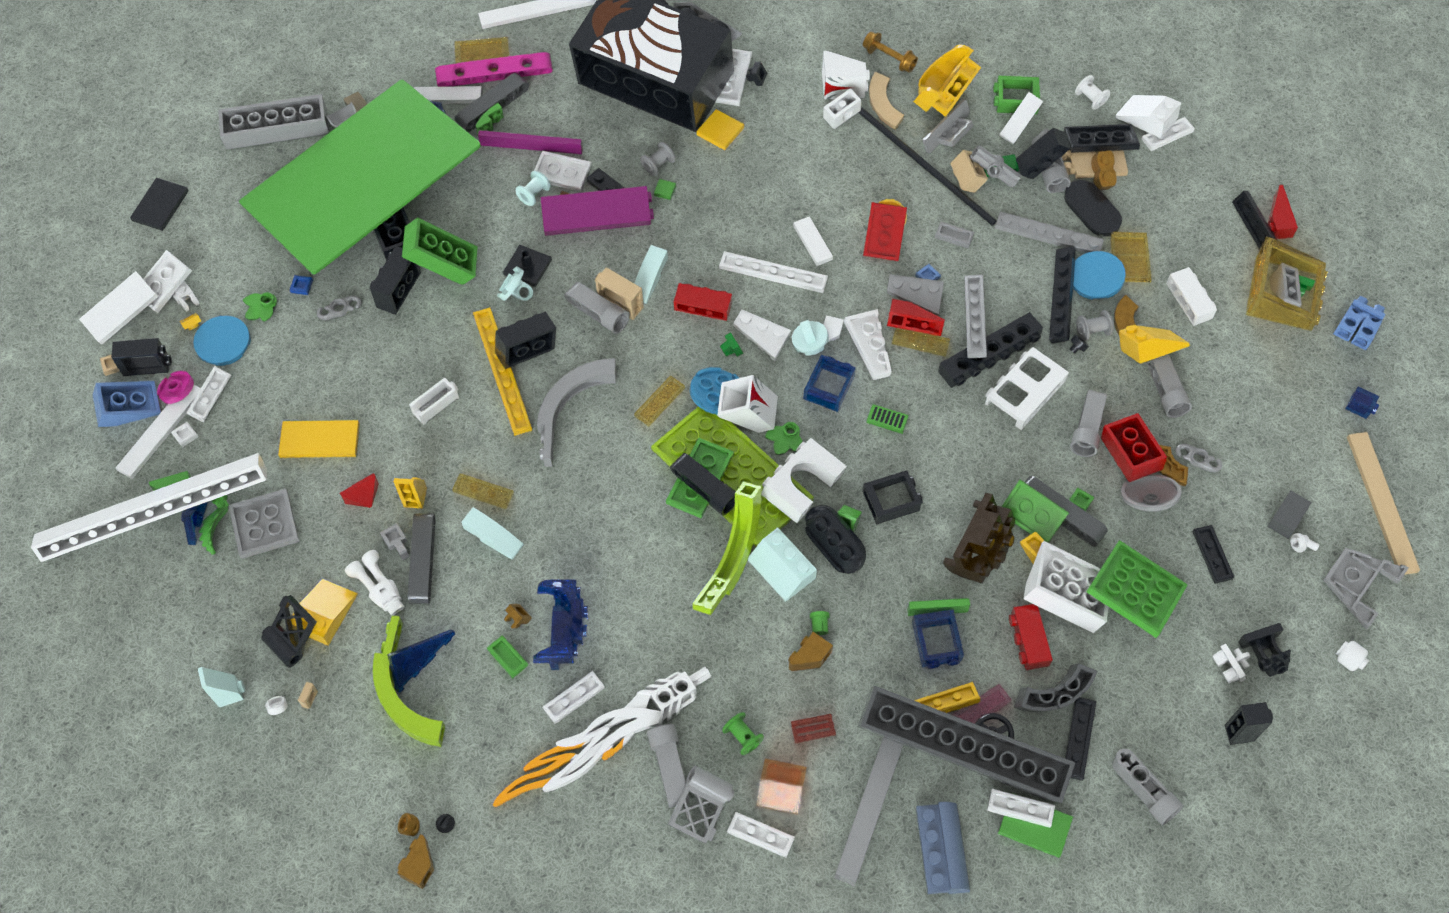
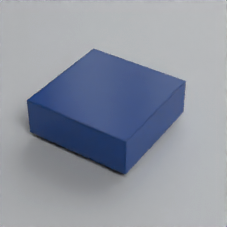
[290,275,313,295]

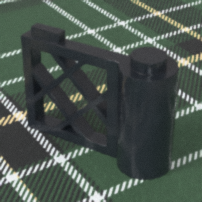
[261,595,317,668]

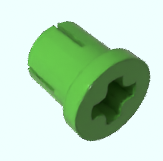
[810,611,830,635]

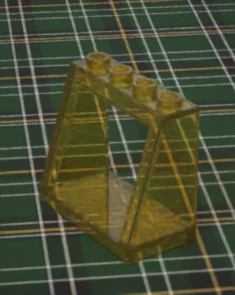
[1245,237,1328,331]

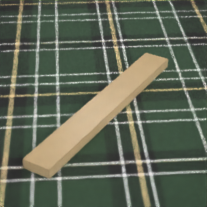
[1347,432,1420,575]

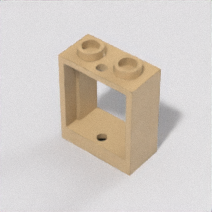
[595,267,644,320]

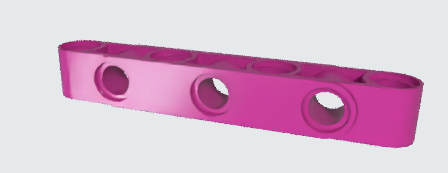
[435,52,553,87]

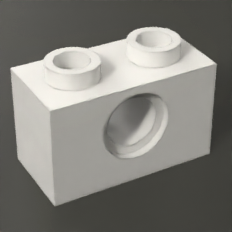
[823,88,861,129]

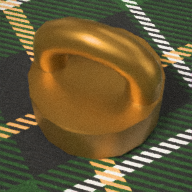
[398,813,420,836]

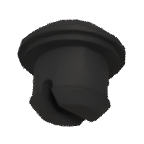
[436,814,455,833]

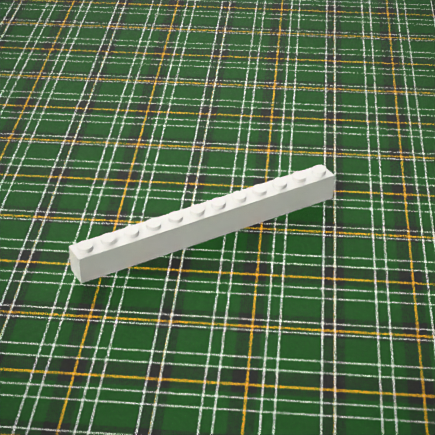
[31,453,267,562]

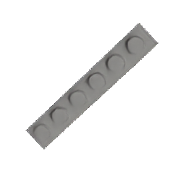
[995,211,1104,253]
[965,275,987,358]

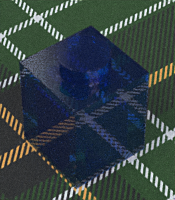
[1345,386,1380,419]

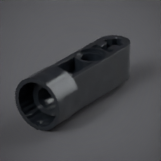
[670,453,736,516]

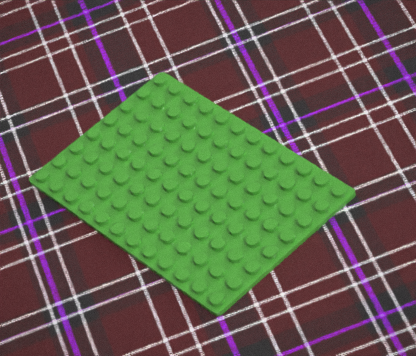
[239,80,481,275]

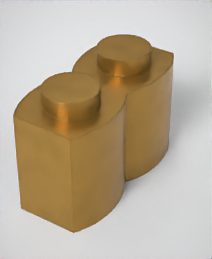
[1091,151,1117,190]

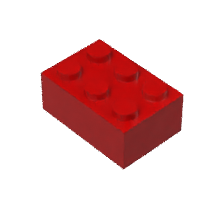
[1101,413,1167,482]

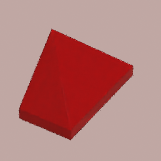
[340,473,379,508]

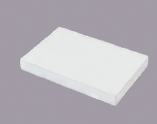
[531,151,592,192]
[143,250,192,313]

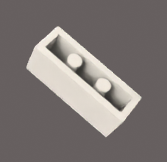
[1166,267,1217,326]

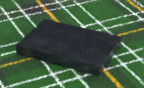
[130,177,189,231]

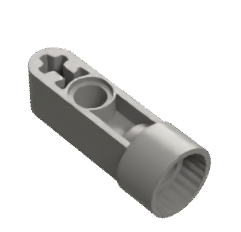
[1032,129,1071,193]
[564,282,630,334]
[1146,354,1192,418]
[1070,389,1107,457]
[647,724,690,808]
[1112,749,1184,826]

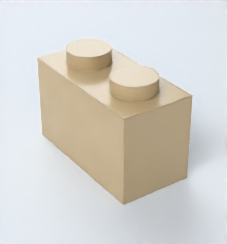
[950,150,988,193]

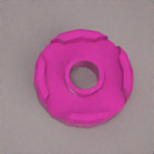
[157,371,194,404]

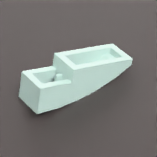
[634,245,668,304]
[461,507,524,560]

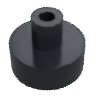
[1070,334,1089,354]

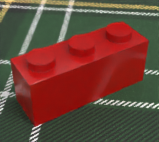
[674,283,732,321]
[1009,604,1053,670]

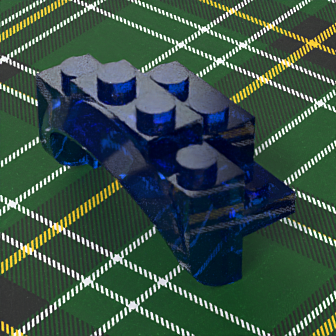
[533,579,588,670]

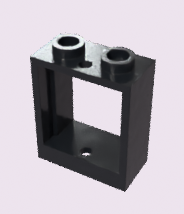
[111,338,172,376]
[862,470,923,525]

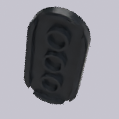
[1064,180,1122,236]
[805,505,866,574]

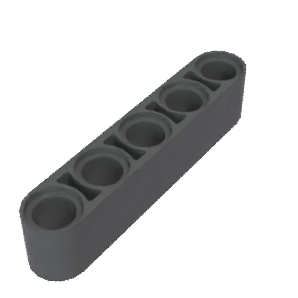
[455,73,529,133]
[1025,476,1108,547]
[408,513,436,604]

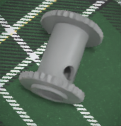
[640,142,675,176]
[1076,310,1114,341]

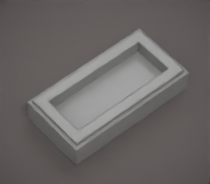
[935,222,974,249]

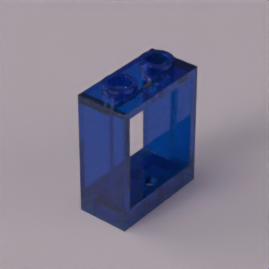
[803,355,856,412]
[912,610,964,669]

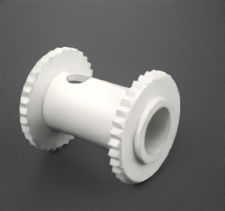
[1075,75,1110,110]

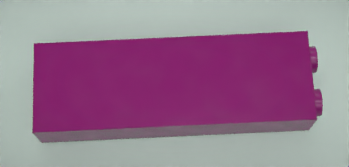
[540,186,654,236]

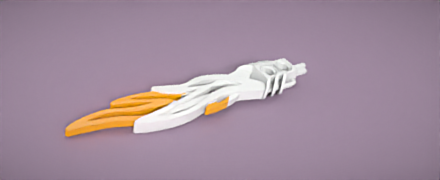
[493,667,711,807]

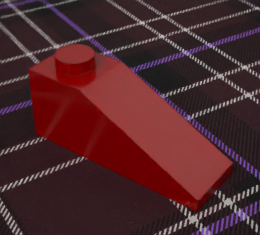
[1268,185,1298,239]
[887,299,945,336]

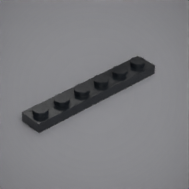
[1049,246,1076,343]

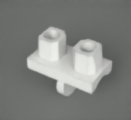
[1212,644,1251,683]

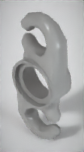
[317,295,362,321]
[1175,444,1222,473]

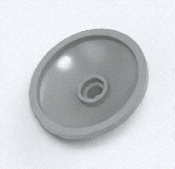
[1121,474,1182,512]

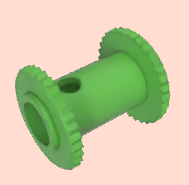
[722,712,764,755]

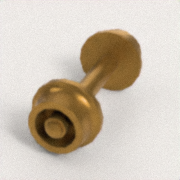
[863,32,918,73]

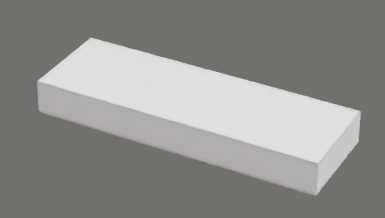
[999,92,1043,145]
[1141,117,1195,151]
[793,216,833,266]
[186,366,231,422]
[542,671,605,724]
[987,789,1055,828]
[727,812,795,858]

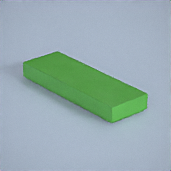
[907,598,970,616]

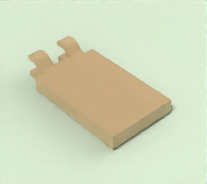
[1062,150,1128,179]

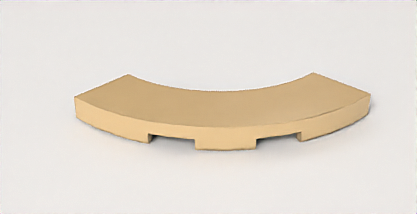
[869,72,904,130]

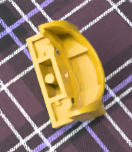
[913,45,981,117]

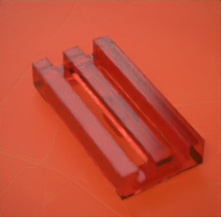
[791,714,836,743]

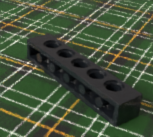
[938,312,1043,388]

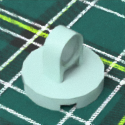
[497,266,533,301]
[792,320,829,356]

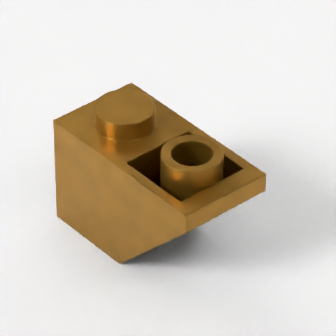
[788,632,833,671]
[397,834,434,889]

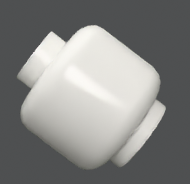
[1336,641,1369,671]

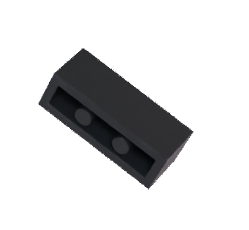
[1016,128,1070,179]
[1224,702,1273,745]

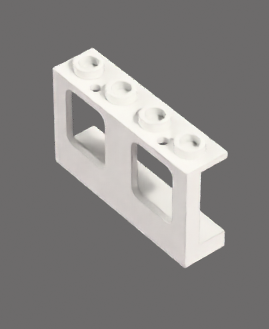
[985,347,1069,430]

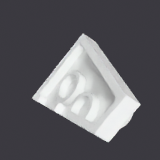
[733,309,791,361]

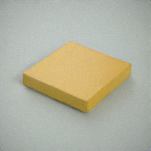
[697,109,744,150]

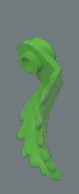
[199,495,229,555]

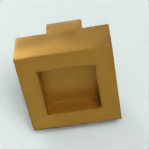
[504,604,532,629]

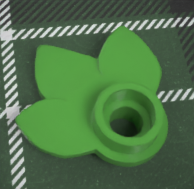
[243,292,277,321]
[765,422,802,455]

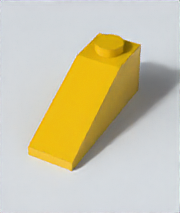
[393,477,427,509]

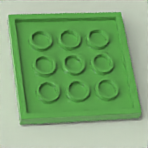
[1086,540,1188,638]

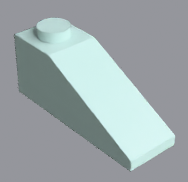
[198,667,245,708]

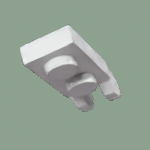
[172,281,200,312]

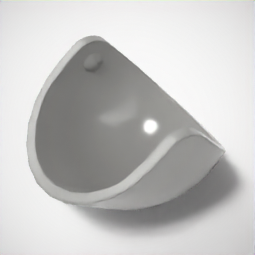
[326,102,356,128]

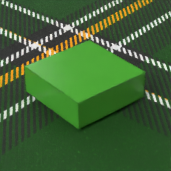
[654,179,676,200]
[1069,487,1094,512]

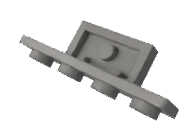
[923,99,973,154]

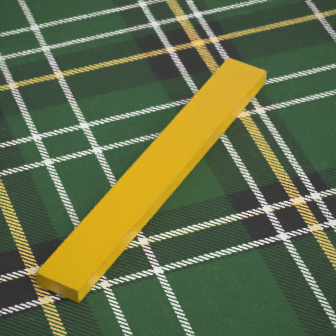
[473,307,532,436]

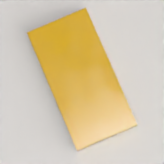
[278,420,360,458]

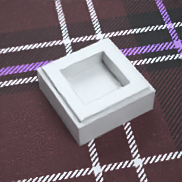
[171,422,198,447]

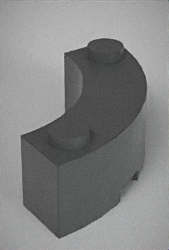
[1014,663,1098,712]

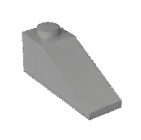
[1270,263,1302,307]

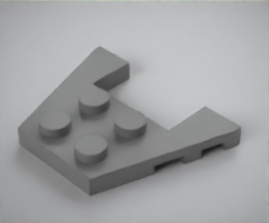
[1323,548,1409,629]

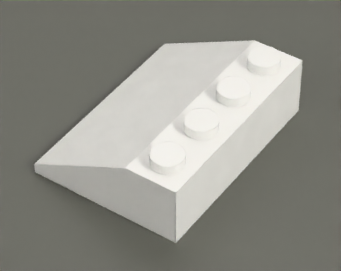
[1023,541,1109,633]

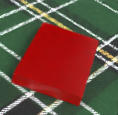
[863,202,907,261]

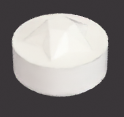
[265,696,288,715]

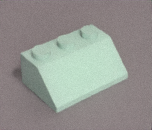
[748,528,817,602]

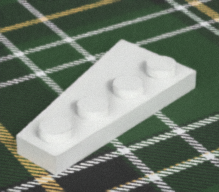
[844,309,892,380]

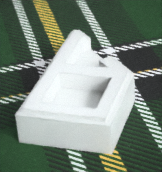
[824,315,844,342]

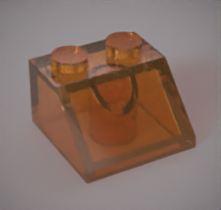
[756,759,807,815]

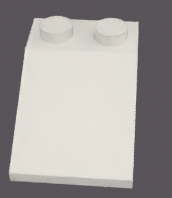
[1115,95,1181,138]

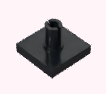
[503,245,552,287]

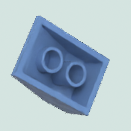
[92,381,161,427]

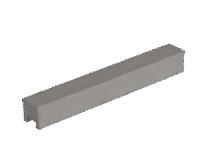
[835,737,903,887]

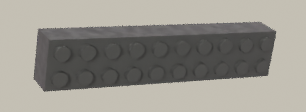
[857,686,1075,804]

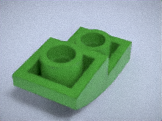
[476,103,504,136]

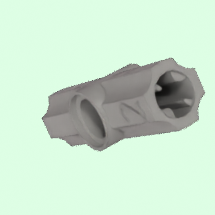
[970,146,1021,187]

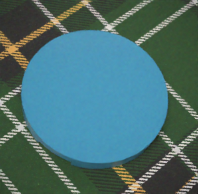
[1073,251,1125,300]
[193,316,251,366]
[689,367,739,414]

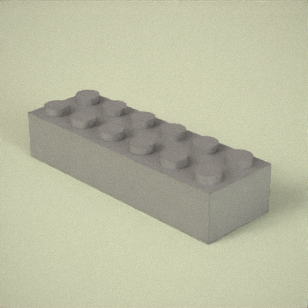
[218,94,329,150]

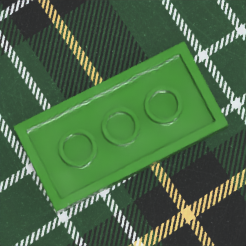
[666,438,734,519]

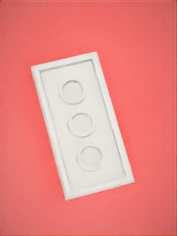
[716,49,752,106]
[79,271,159,345]

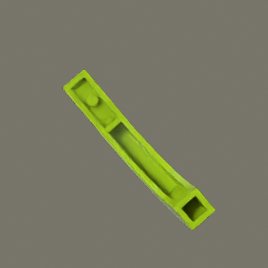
[692,482,762,615]
[373,616,446,747]

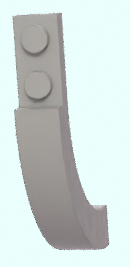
[537,358,616,467]

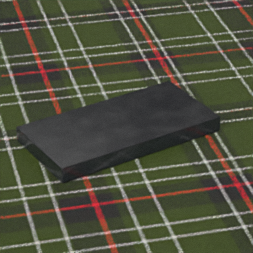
[1063,124,1140,153]

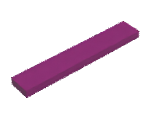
[478,130,583,154]

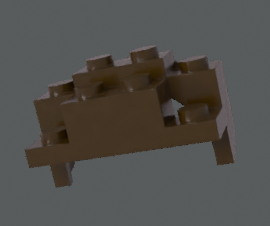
[943,493,1015,584]

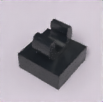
[746,61,768,86]

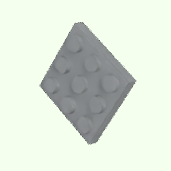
[229,489,300,559]

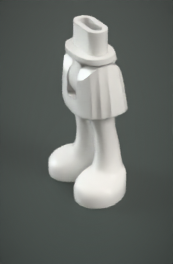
[345,550,405,616]

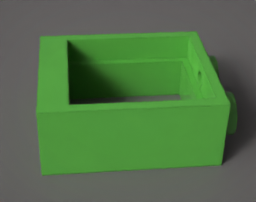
[993,76,1040,114]

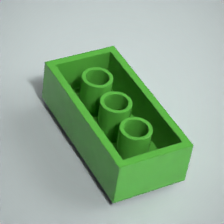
[402,217,478,285]

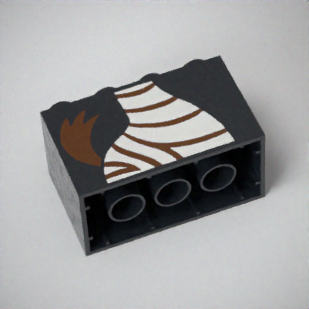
[569,0,734,133]

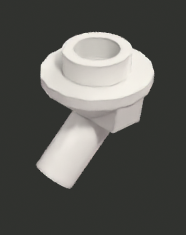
[1290,533,1319,553]

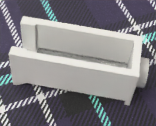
[409,378,459,425]

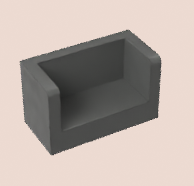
[1267,490,1312,539]

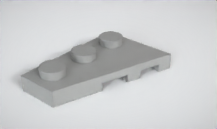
[887,274,944,316]

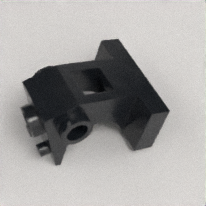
[1238,623,1291,677]

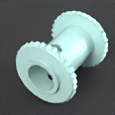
[516,171,551,206]

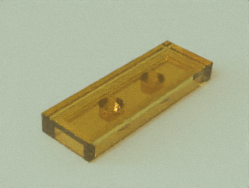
[892,328,950,357]
[634,375,685,427]
[452,473,514,509]

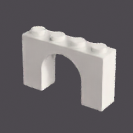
[762,438,847,523]

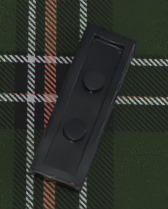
[1192,525,1234,584]

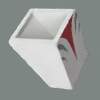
[822,51,870,99]
[717,375,778,433]

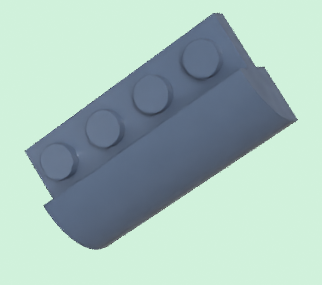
[916,802,970,894]

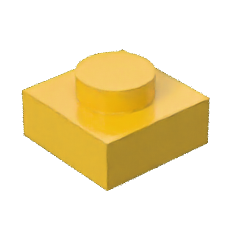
[179,313,201,330]

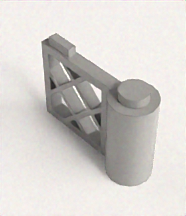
[667,765,734,843]

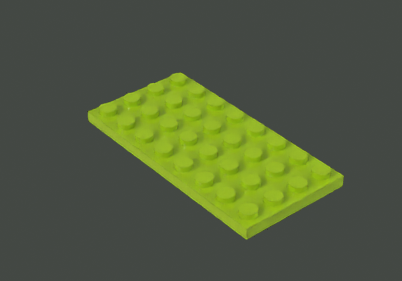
[651,407,814,547]

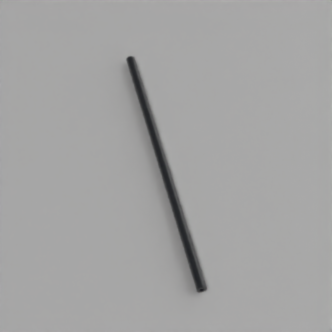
[858,107,997,226]

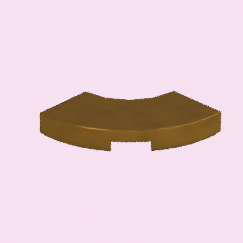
[1114,295,1139,334]
[1159,445,1188,486]

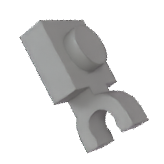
[380,523,410,560]

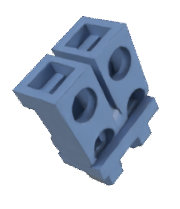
[1333,296,1386,350]

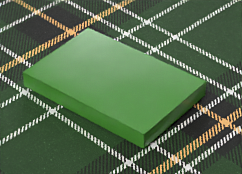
[1001,479,1069,543]
[998,793,1073,858]

